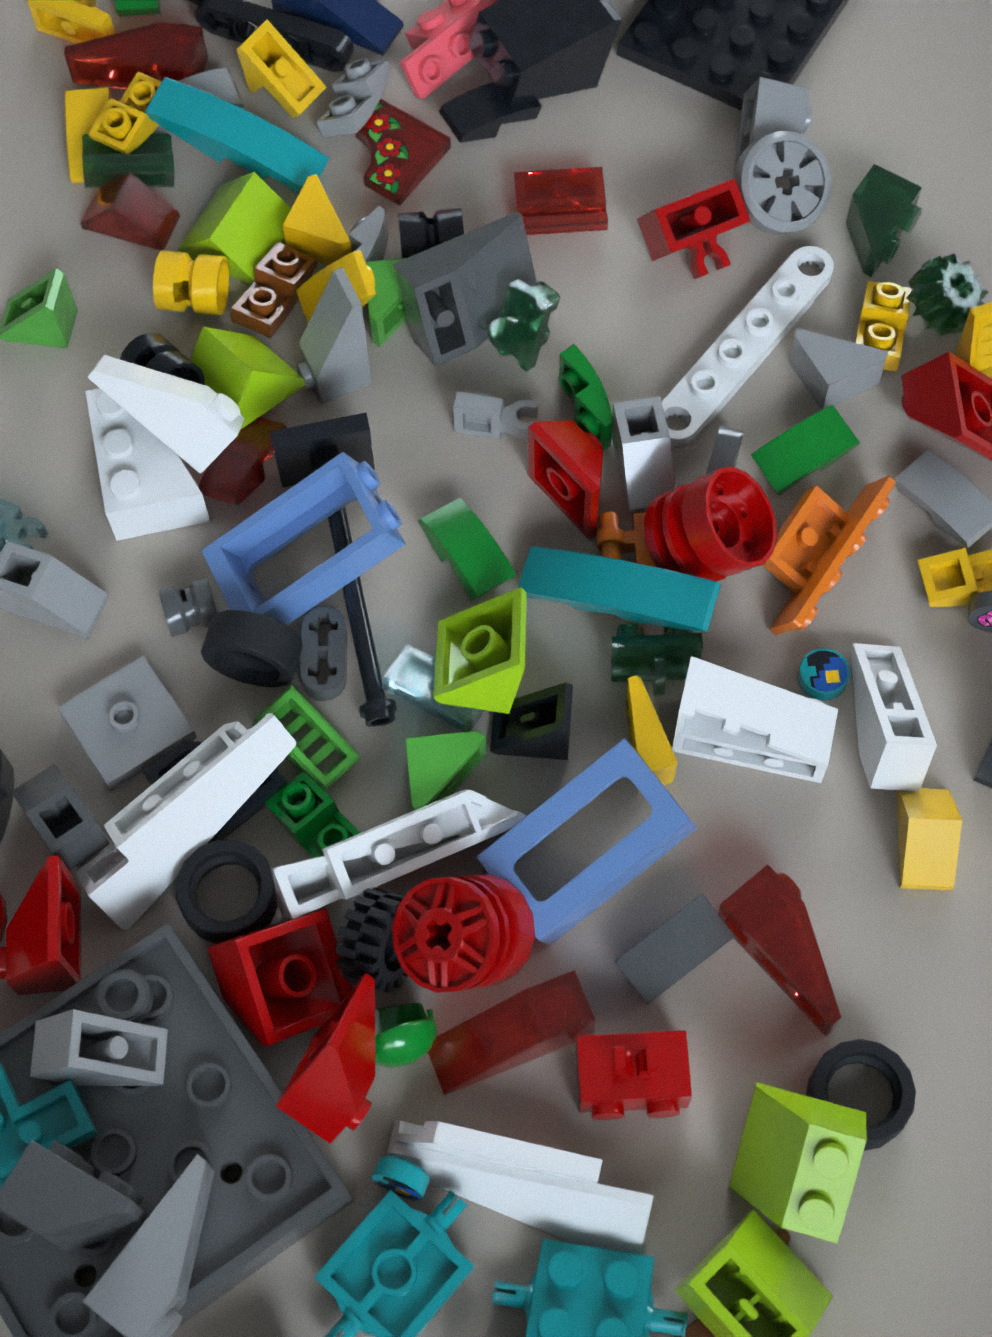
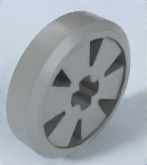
[734,131,832,234]

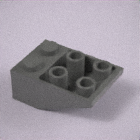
[393,211,539,366]

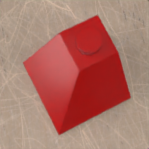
[901,351,992,461]
[528,420,604,540]
[0,855,82,995]
[207,908,352,1046]
[275,973,376,1144]

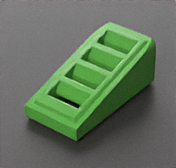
[252,685,361,791]

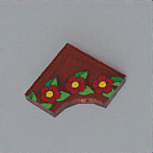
[355,99,451,206]

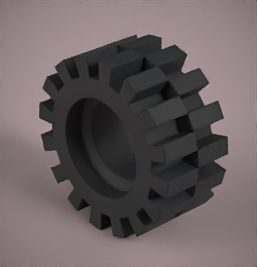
[336,887,408,993]

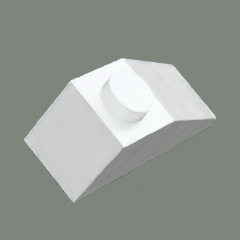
[88,355,245,474]
[850,643,937,791]

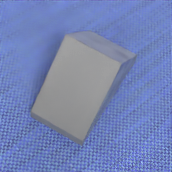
[789,328,888,410]

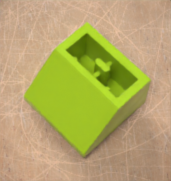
[673,1209,833,1337]

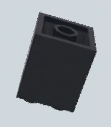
[469,0,622,105]

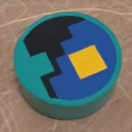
[798,648,850,701]
[371,1155,430,1201]

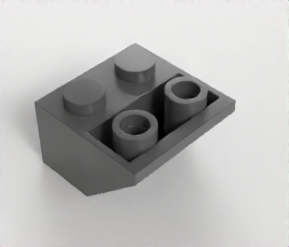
[0,1140,149,1251]

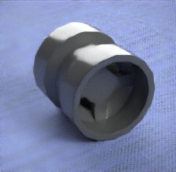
[159,577,217,637]

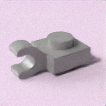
[453,391,538,440]

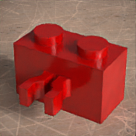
[637,178,750,279]
[575,1030,692,1121]

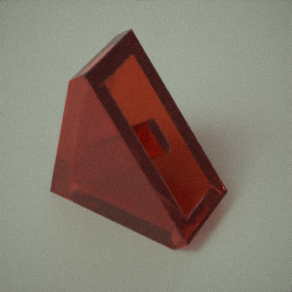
[80,172,180,251]

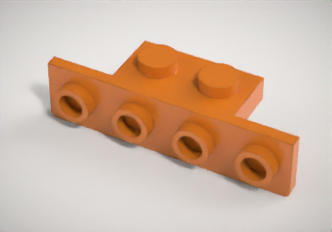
[763,475,896,635]

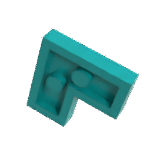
[0,1061,98,1186]

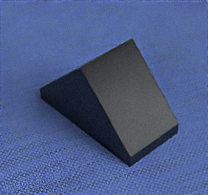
[490,682,573,760]

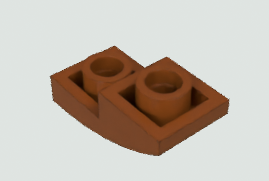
[231,242,317,338]

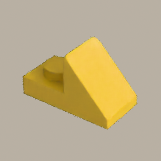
[27,0,118,56]
[236,20,326,119]

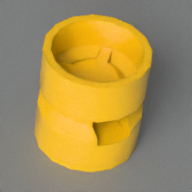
[153,250,230,316]

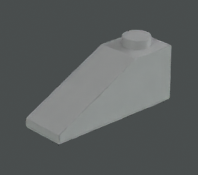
[296,267,372,404]
[83,1154,215,1337]

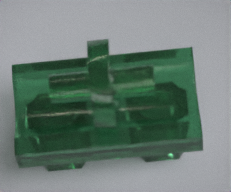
[488,278,560,372]
[610,623,703,696]

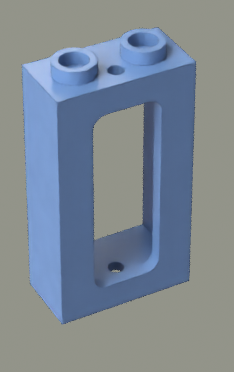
[201,452,406,625]
[477,738,697,946]

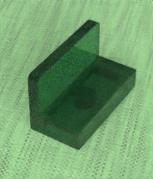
[82,133,174,188]

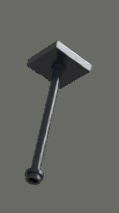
[270,412,397,727]

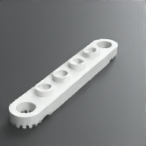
[662,246,834,448]

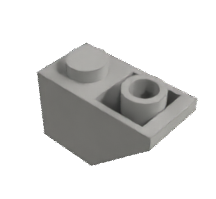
[612,396,675,515]
[0,541,109,639]

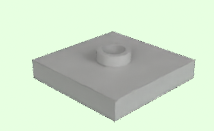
[57,655,197,790]

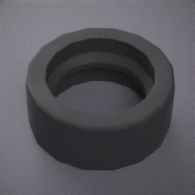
[201,610,303,687]
[176,840,278,944]
[806,1039,916,1151]

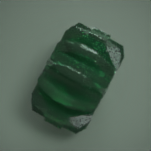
[906,254,988,337]

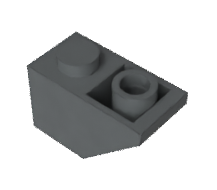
[11,764,110,871]

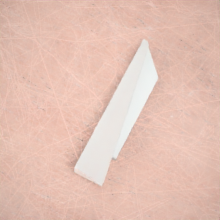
[75,713,296,930]
[271,789,526,919]
[386,1120,653,1255]

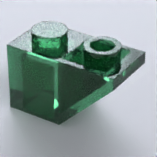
[846,164,922,277]

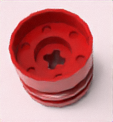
[644,466,777,582]
[392,874,535,993]

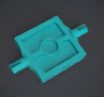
[314,1190,475,1337]
[492,1239,688,1337]

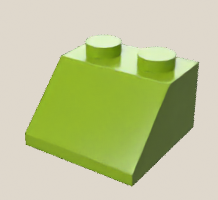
[729,1082,867,1244]

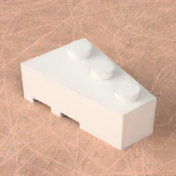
[85,388,210,541]
[672,656,838,783]

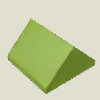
[177,172,291,285]
[190,327,306,430]
[433,587,527,714]

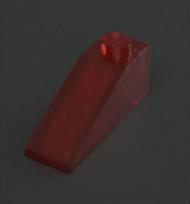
[64,22,208,89]
[718,864,841,1037]
[428,970,596,1095]

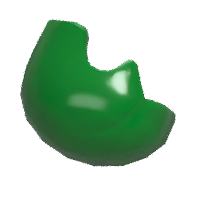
[375,1003,437,1068]

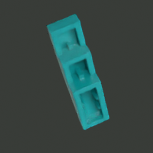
[144,77,330,194]
[518,546,721,632]

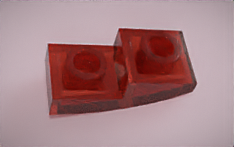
[198,417,287,505]

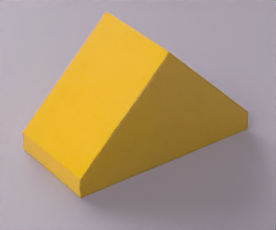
[282,174,351,266]
[896,788,962,890]

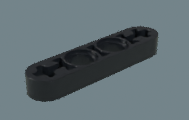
[195,0,354,72]

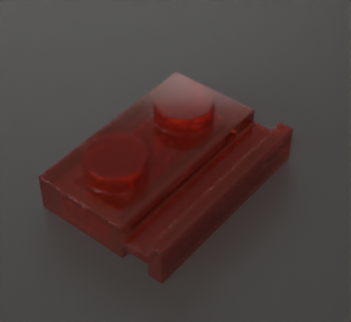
[514,167,608,235]

